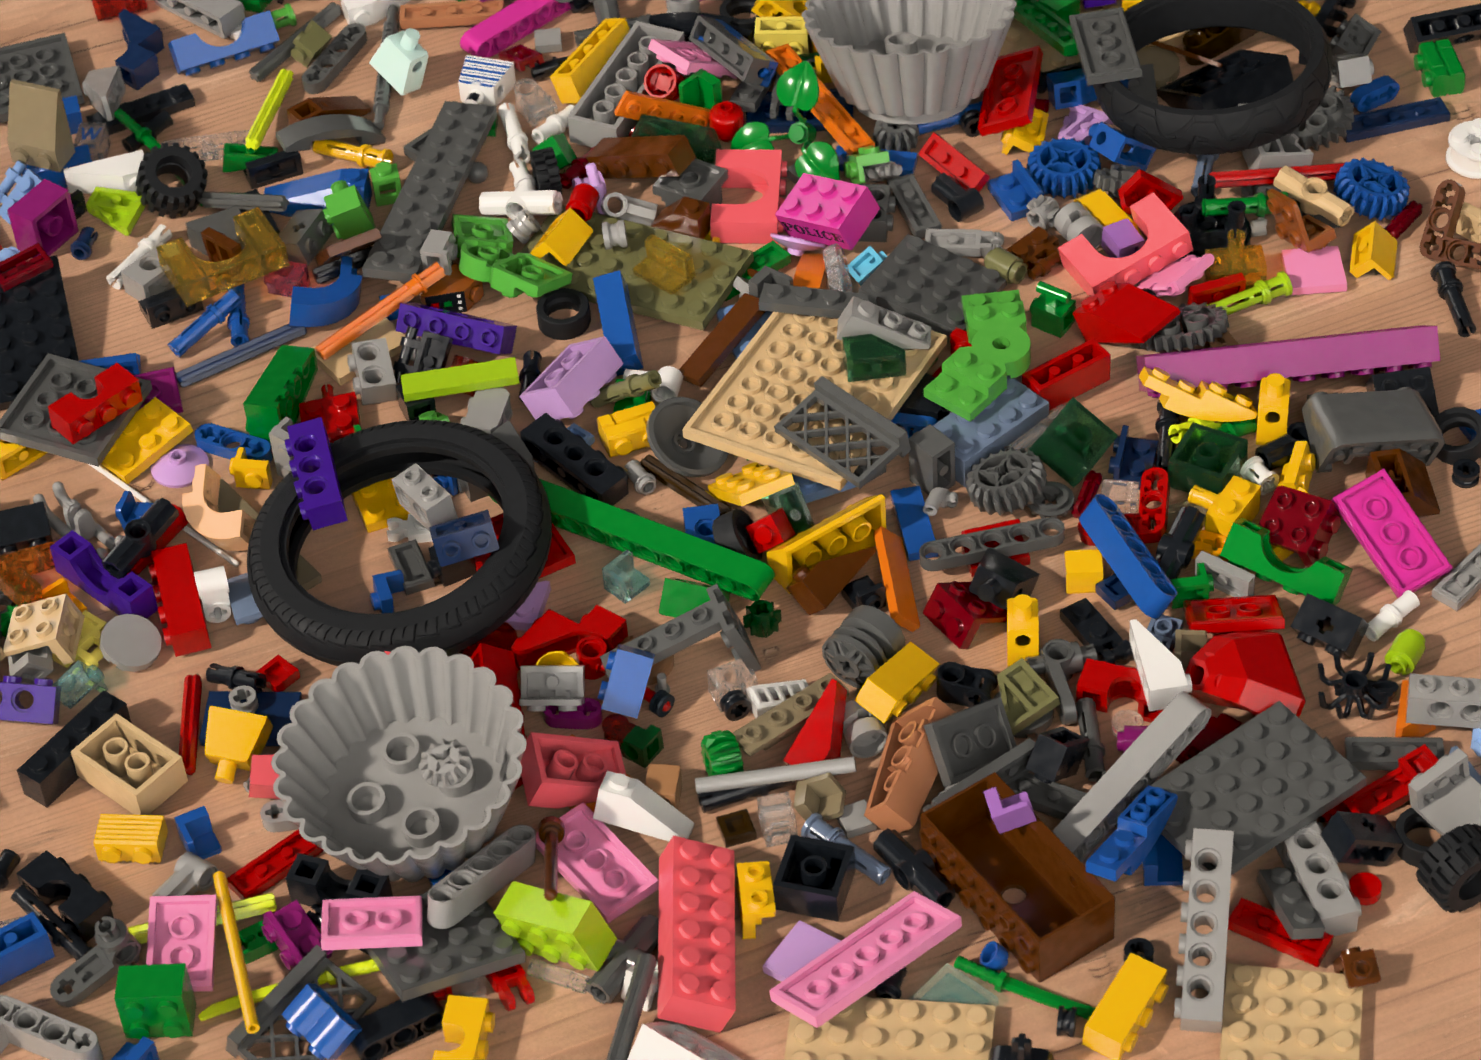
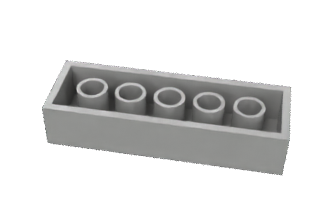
[567,21,685,148]

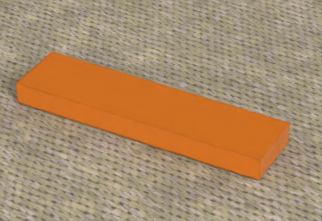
[874,526,921,632]

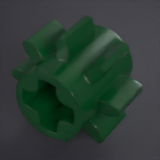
[743,600,782,638]

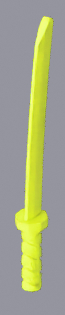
[198,959,380,1021]

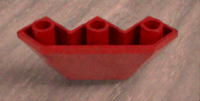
[1185,630,1306,718]

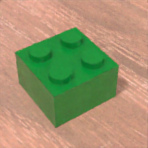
[114,963,197,1039]

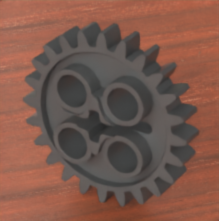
[1281,85,1354,151]
[1137,302,1229,352]

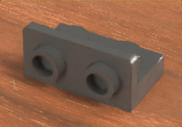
[1330,13,1381,55]

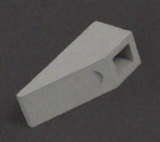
[837,296,931,349]

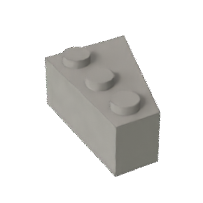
[1238,103,1314,170]

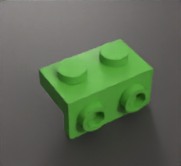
[843,146,890,184]

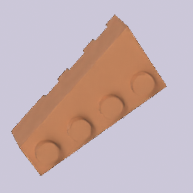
[864,696,956,834]

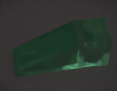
[632,114,722,165]

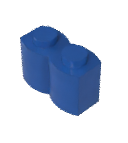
[282,983,362,1060]

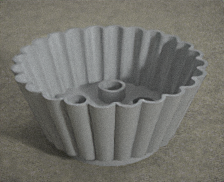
[802,0,1017,125]
[271,646,527,882]

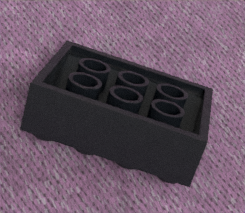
[1157,49,1294,110]

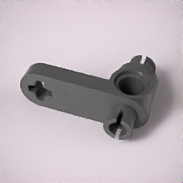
[1025,639,1097,725]
[50,916,141,1007]

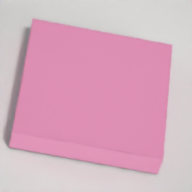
[1281,246,1347,295]

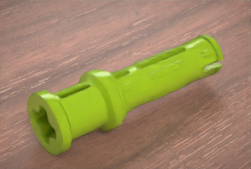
[1207,271,1293,316]

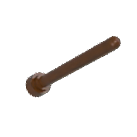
[538,816,565,901]

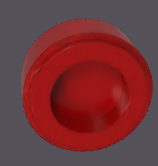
[1349,872,1382,906]

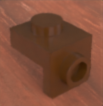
[1333,947,1381,989]

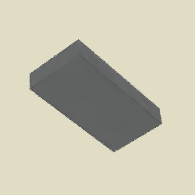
[387,539,435,596]

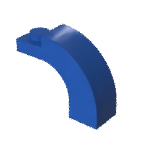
[289,256,362,327]

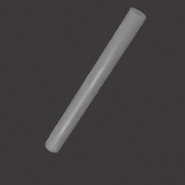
[695,756,857,794]

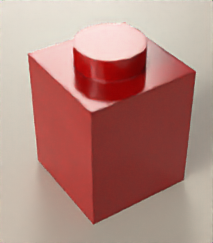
[746,507,796,554]

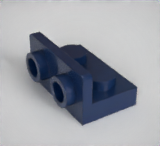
[1108,425,1158,490]
[429,510,499,567]

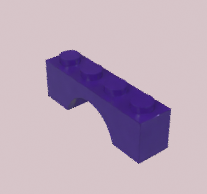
[50,530,158,619]

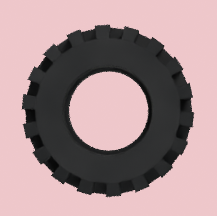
[135,143,208,218]
[1416,824,1481,913]

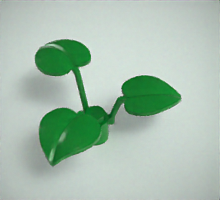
[730,61,841,181]

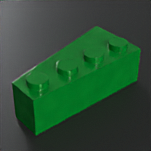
[243,345,318,445]

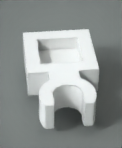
[387,514,433,543]

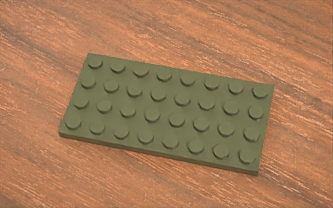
[520,205,754,331]

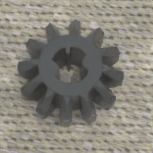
[873,120,919,152]

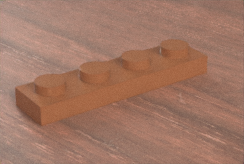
[399,0,505,29]

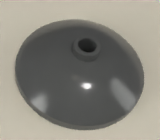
[646,397,729,477]

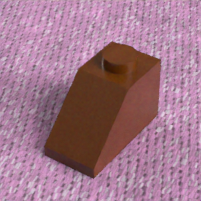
[651,196,711,239]

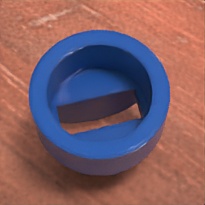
[980,941,1009,971]

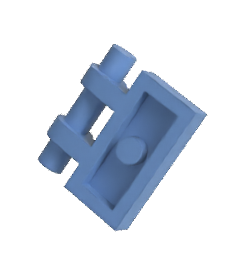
[0,160,43,225]

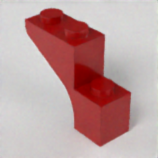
[511,605,628,671]

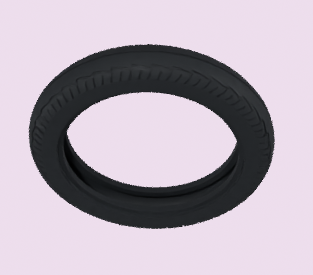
[247,420,552,666]

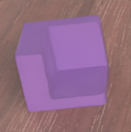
[1101,218,1144,258]
[983,787,1037,834]

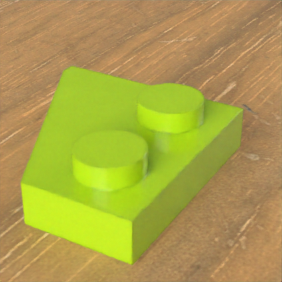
[86,187,146,236]

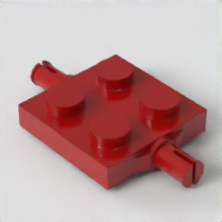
[299,384,361,443]

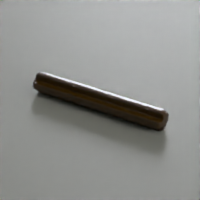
[640,455,732,516]

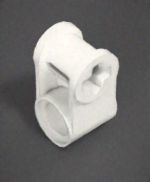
[194,566,232,623]

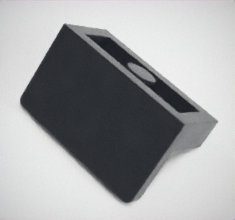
[243,151,303,190]

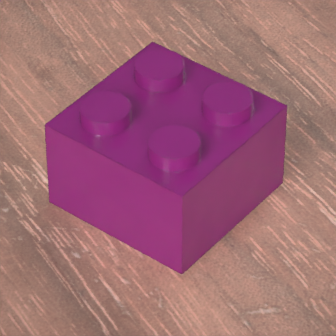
[7,179,79,258]

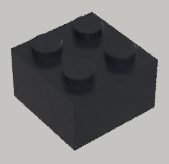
[773,834,856,922]

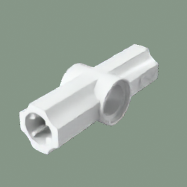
[479,185,563,220]

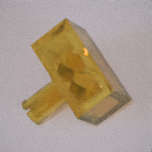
[1204,229,1267,290]

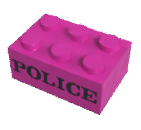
[775,173,880,250]

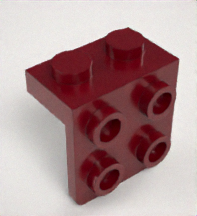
[1258,486,1341,567]
[922,581,1007,649]

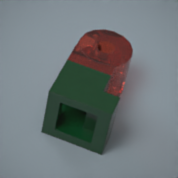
[602,714,664,768]

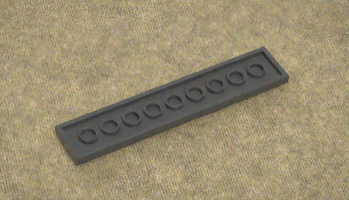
[362,101,497,282]

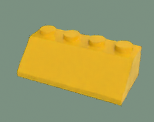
[766,494,887,594]

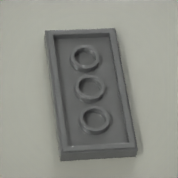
[1069,7,1142,86]

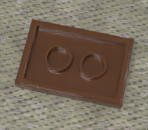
[315,228,382,267]

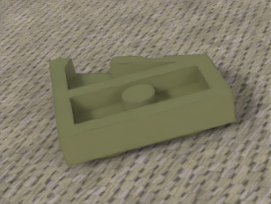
[997,658,1060,736]

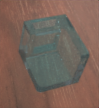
[602,550,650,604]

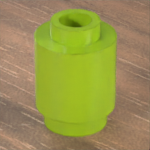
[1385,629,1426,675]

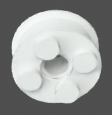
[1446,118,1481,179]

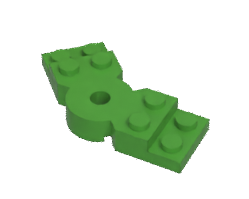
[451,214,573,298]
[924,290,1031,422]

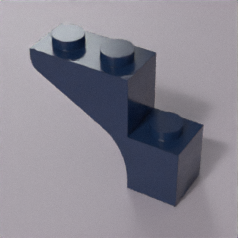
[115,9,165,91]

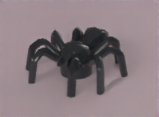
[1317,652,1399,720]

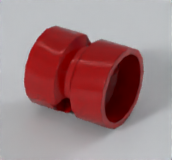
[644,64,687,102]

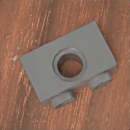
[1329,52,1374,88]
[121,242,189,301]

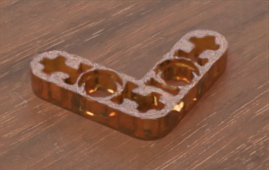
[0,541,57,606]

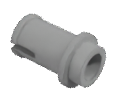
[624,460,656,495]

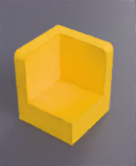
[1064,549,1103,594]

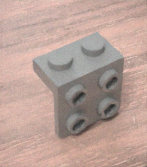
[1408,748,1481,835]

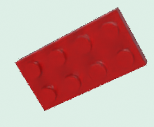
[977,45,1043,136]

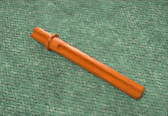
[315,262,446,360]

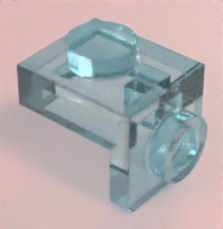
[53,660,108,709]

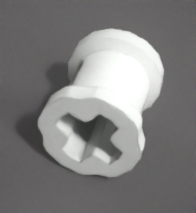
[1240,456,1280,495]

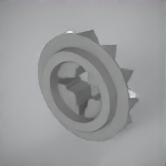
[863,162,903,183]
[418,738,472,788]

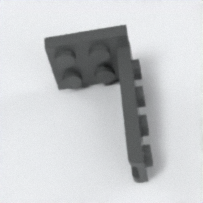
[600,584,762,679]

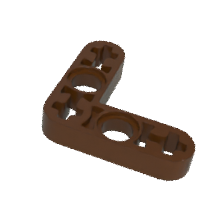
[1419,179,1481,272]

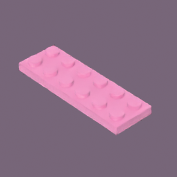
[769,891,962,1028]

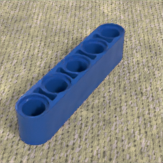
[1079,494,1177,619]

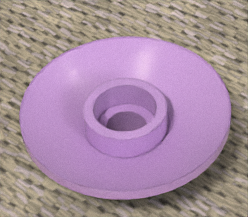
[770,233,825,256]
[151,444,209,488]

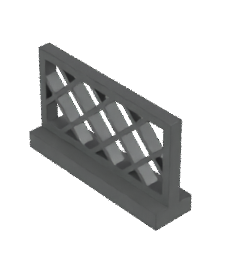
[774,376,911,489]
[226,945,377,1060]

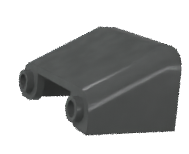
[1302,387,1445,473]

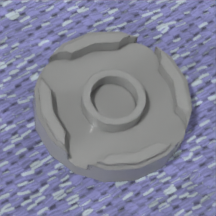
[100,614,162,672]

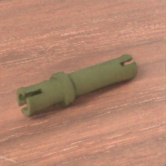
[590,370,662,408]

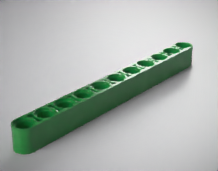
[488,479,775,601]

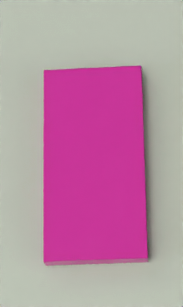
[1332,469,1453,598]

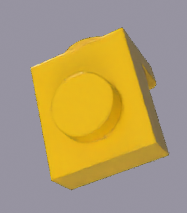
[229,447,273,490]

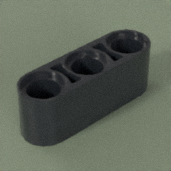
[351,992,444,1060]

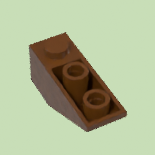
[287,96,371,144]

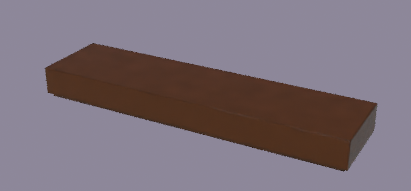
[679,293,766,387]

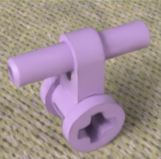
[572,163,608,215]

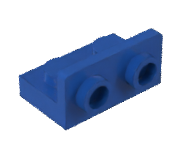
[987,159,1044,222]

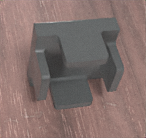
[652,158,728,214]

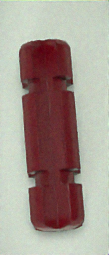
[1384,201,1423,240]
[1071,470,1103,518]

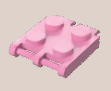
[1138,254,1214,297]

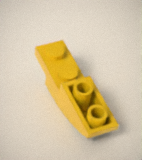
[1139,366,1258,422]

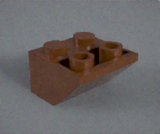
[1365,448,1440,517]

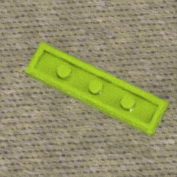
[400,357,520,402]

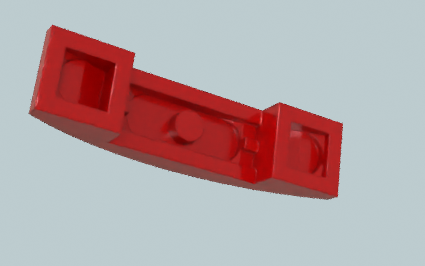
[1321,744,1439,824]

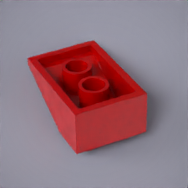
[1073,281,1181,343]

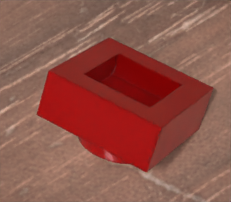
[255,655,301,692]

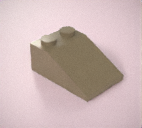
[7,79,75,172]

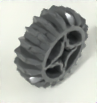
[966,447,1047,516]

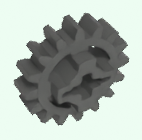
[1093,164,1140,198]

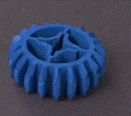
[1026,137,1101,200]
[1333,157,1410,221]

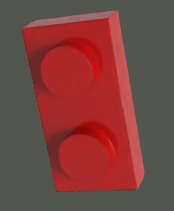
[1188,272,1246,305]

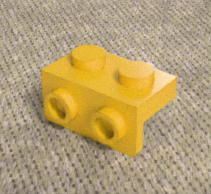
[1277,441,1316,492]

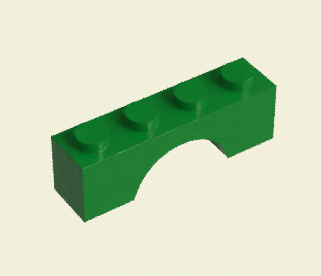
[1220,518,1353,605]

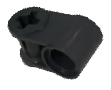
[936,662,998,707]

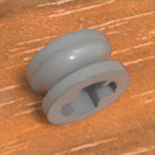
[228,685,259,713]

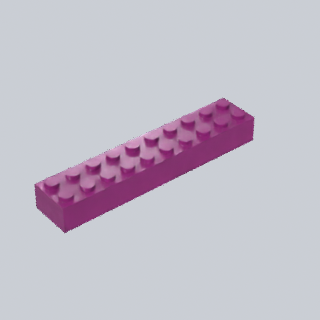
[1136,325,1441,397]

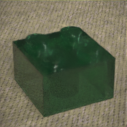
[1029,397,1118,488]
[1168,422,1248,494]

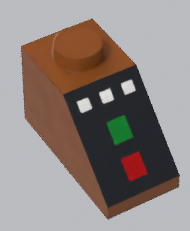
[420,263,484,313]

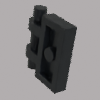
[393,326,453,384]

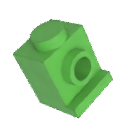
[369,161,401,207]

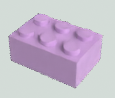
[519,336,624,420]

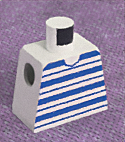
[458,55,516,107]

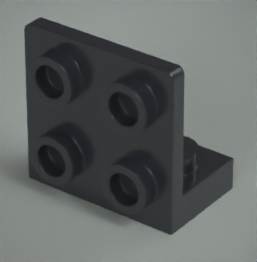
[1365,366,1439,418]

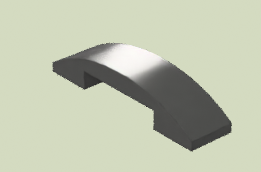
[276,114,386,152]

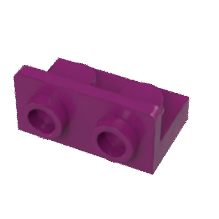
[261,899,333,970]

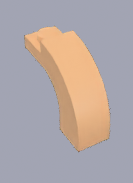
[182,464,255,551]

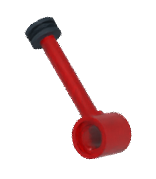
[576,636,675,718]

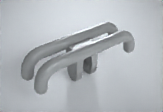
[33,481,124,561]

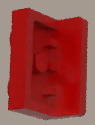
[1118,169,1184,215]

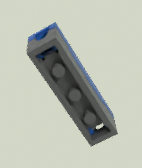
[688,15,778,87]

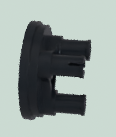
[1174,175,1251,264]

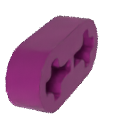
[543,698,603,730]

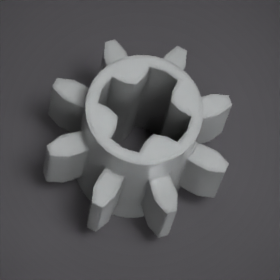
[1026,194,1060,230]

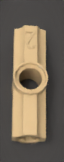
[1273,165,1354,227]

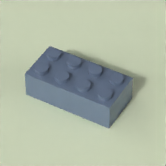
[933,375,1049,487]

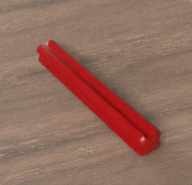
[178,674,202,775]

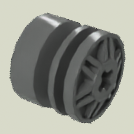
[822,605,905,689]

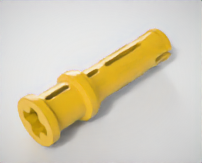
[313,139,393,168]

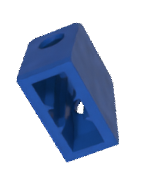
[1088,122,1156,171]

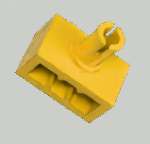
[1188,475,1261,537]

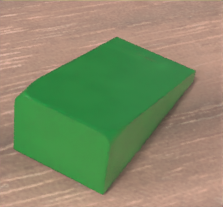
[222,143,278,172]

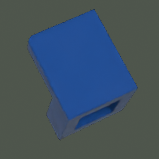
[174,806,222,859]

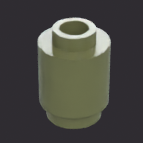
[984,247,1027,284]

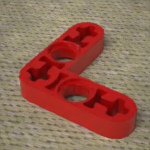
[1077,467,1170,546]

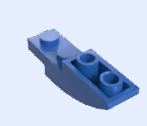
[1086,785,1178,882]

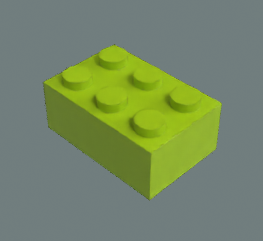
[494,881,617,972]

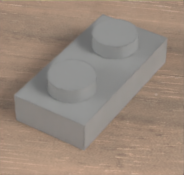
[1195,551,1255,597]

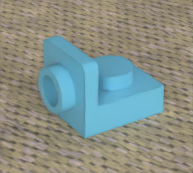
[845,245,888,286]

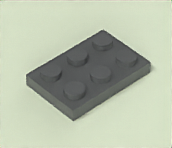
[923,697,1017,787]

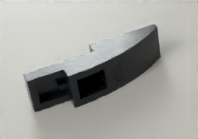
[649,12,753,43]

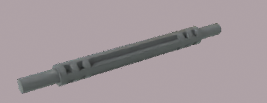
[373,5,399,130]

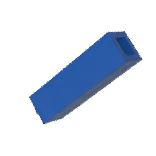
[593,270,644,376]

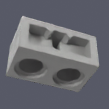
[347,338,396,405]
[391,463,458,532]

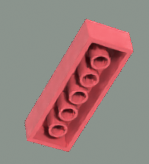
[657,835,736,1033]

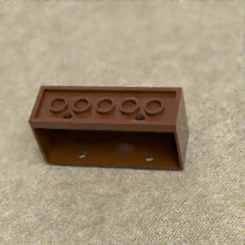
[919,772,1115,983]

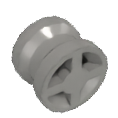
[506,209,541,244]
[602,219,628,250]

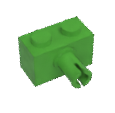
[323,180,376,240]

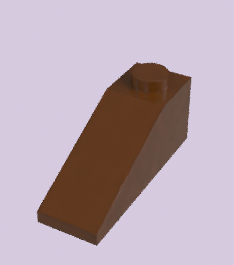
[786,547,876,615]

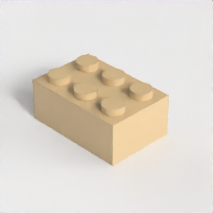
[70,713,188,815]

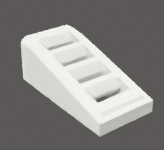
[746,679,809,718]

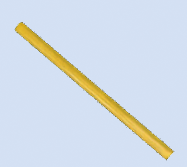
[213,871,260,1034]

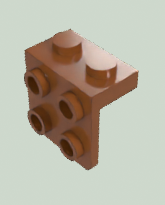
[1267,188,1337,253]

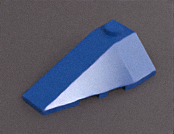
[264,168,373,225]

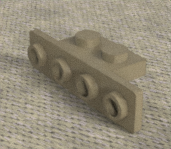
[733,673,849,756]

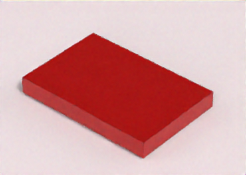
[1183,595,1285,633]

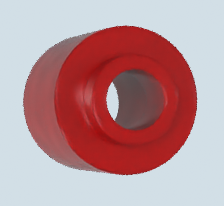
[566,183,599,222]

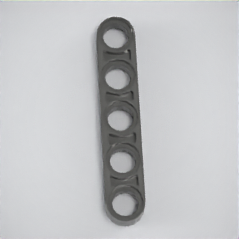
[919,517,1065,571]

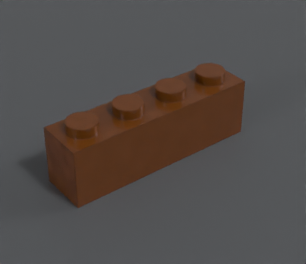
[586,135,696,179]

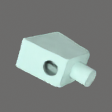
[369,28,429,96]

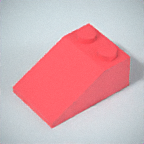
[521,732,627,809]

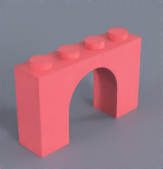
[710,149,788,244]
[1058,192,1193,297]

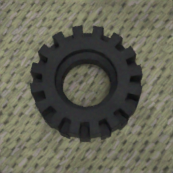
[530,147,562,195]

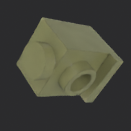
[290,20,332,68]

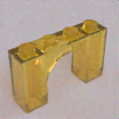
[156,207,289,306]

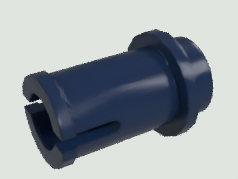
[70,227,98,260]

